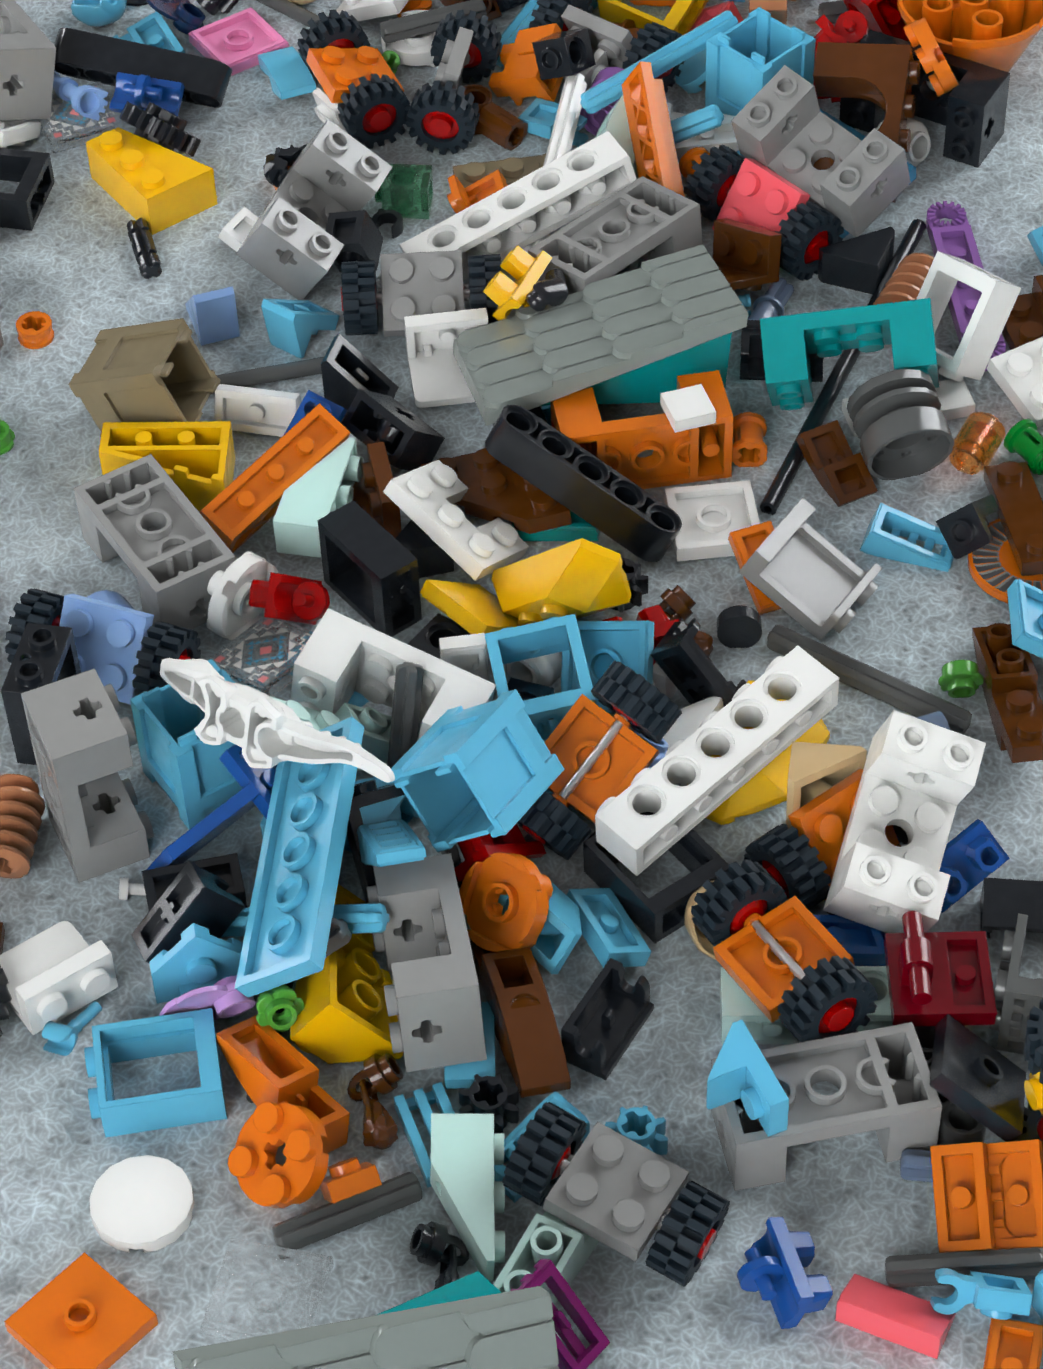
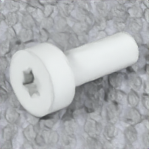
[119,878,146,900]

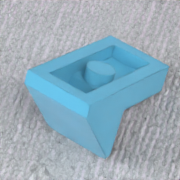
[261,299,340,359]
[706,1020,789,1137]

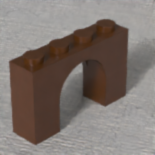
[813,42,920,203]

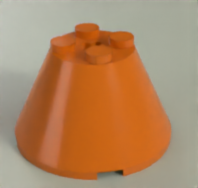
[897,0,1043,72]

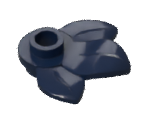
[146,0,206,35]

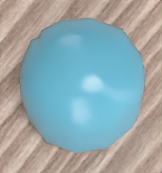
[71,0,127,27]

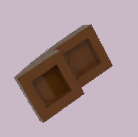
[796,420,878,507]

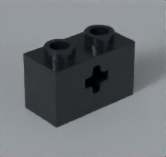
[341,389,445,471]

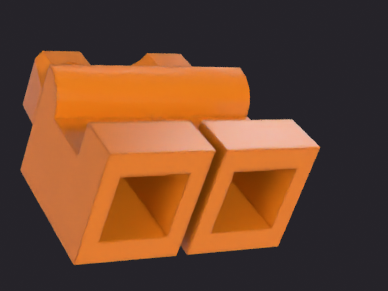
[488,23,563,106]

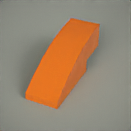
[216,1015,350,1154]

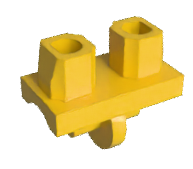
[483,245,552,321]

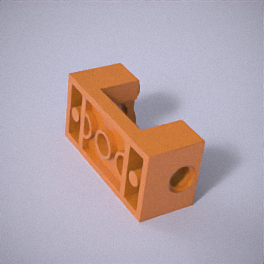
[551,370,733,489]

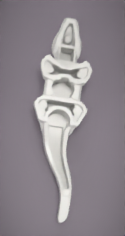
[160,658,395,783]

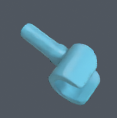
[42,1001,102,1056]

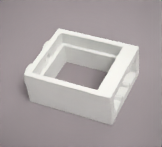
[916,251,1021,382]

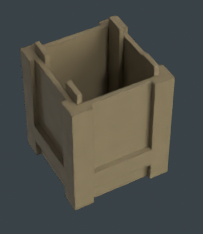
[68,318,221,437]

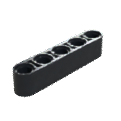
[54,28,232,108]
[485,405,682,562]

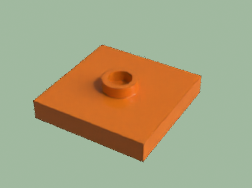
[4,1252,158,1369]

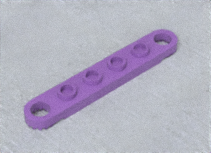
[926,201,1006,371]

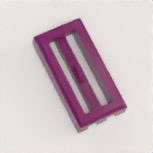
[510,1259,610,1369]

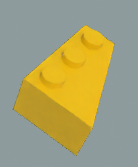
[85,127,218,235]
[99,421,236,511]

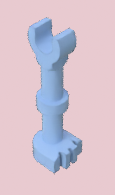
[53,71,108,121]

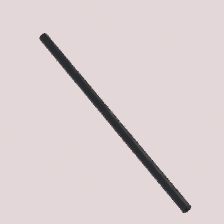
[760,219,926,515]

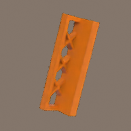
[621,61,685,197]
[200,403,350,553]

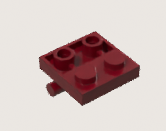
[884,911,997,1027]

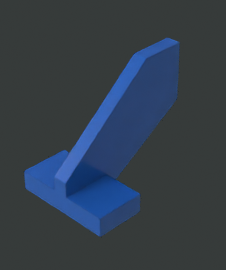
[146,744,277,870]

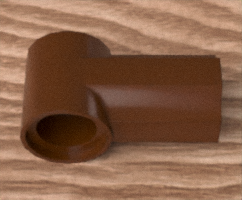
[464,84,528,151]

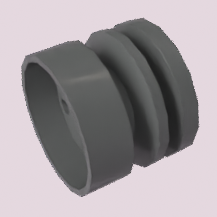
[847,369,955,480]

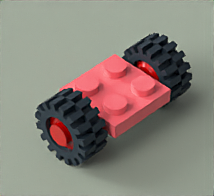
[684,145,844,281]

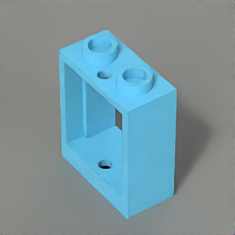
[485,614,596,741]
[84,1008,227,1138]

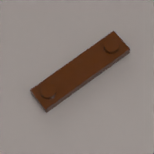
[984,461,1043,576]

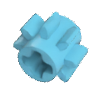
[605,1105,668,1155]

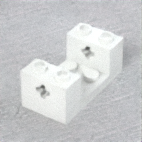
[290,608,496,740]
[823,710,986,933]

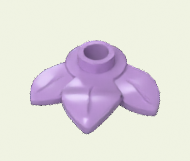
[159,975,256,1020]

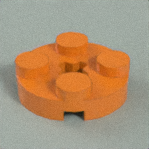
[903,17,959,97]
[459,853,553,952]
[228,1102,329,1208]

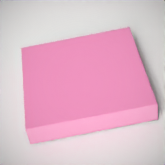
[188,7,289,76]

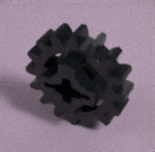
[119,101,201,157]

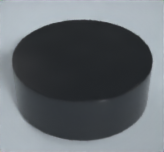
[716,605,762,648]

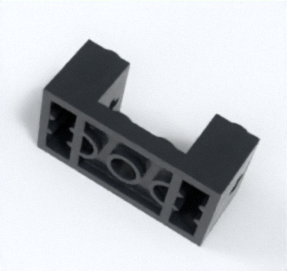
[839,30,1010,168]

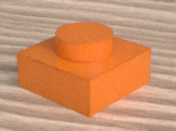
[320,1157,382,1204]

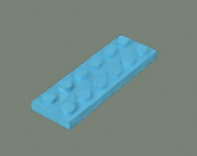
[235,717,364,998]

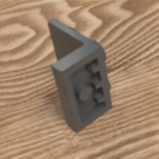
[989,913,1043,1055]

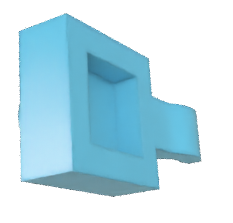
[518,98,589,147]
[930,1268,1033,1320]

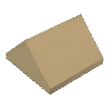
[786,742,867,828]

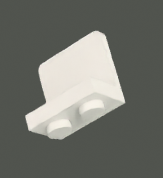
[404,308,488,408]
[0,921,118,1035]

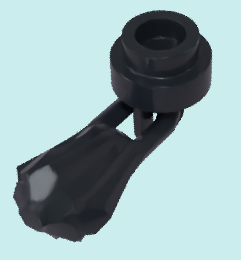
[410,1221,470,1290]

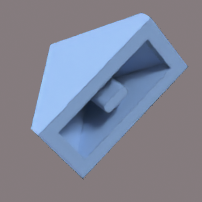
[185,286,240,346]

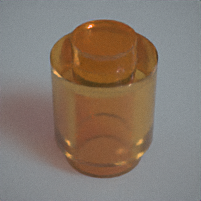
[950,412,1006,475]

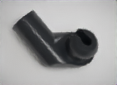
[526,269,568,311]

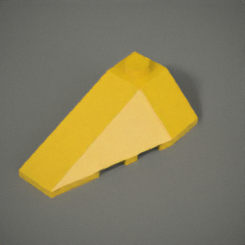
[290,884,403,1064]

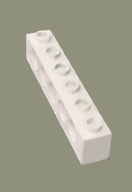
[400,131,637,281]
[595,645,839,876]

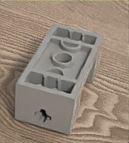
[0,0,56,121]
[731,65,911,237]
[236,119,392,300]
[528,176,703,295]
[74,454,236,629]
[21,668,154,883]
[366,853,487,1073]
[711,1022,942,1191]

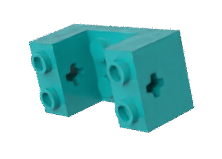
[760,298,939,410]

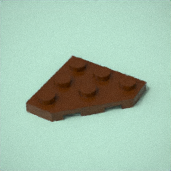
[421,448,572,534]

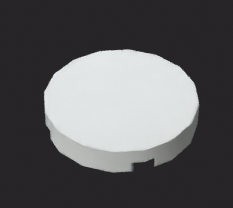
[90,1155,194,1253]

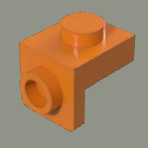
[447,169,508,214]

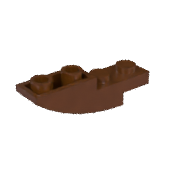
[972,623,1043,763]
[469,939,571,1098]

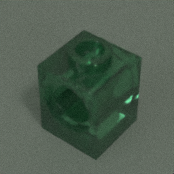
[375,163,434,219]

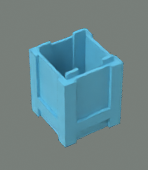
[705,7,816,116]
[130,659,242,830]
[391,689,565,852]

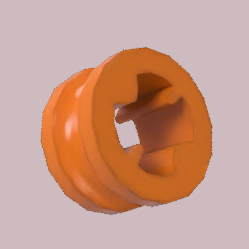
[16,311,54,349]

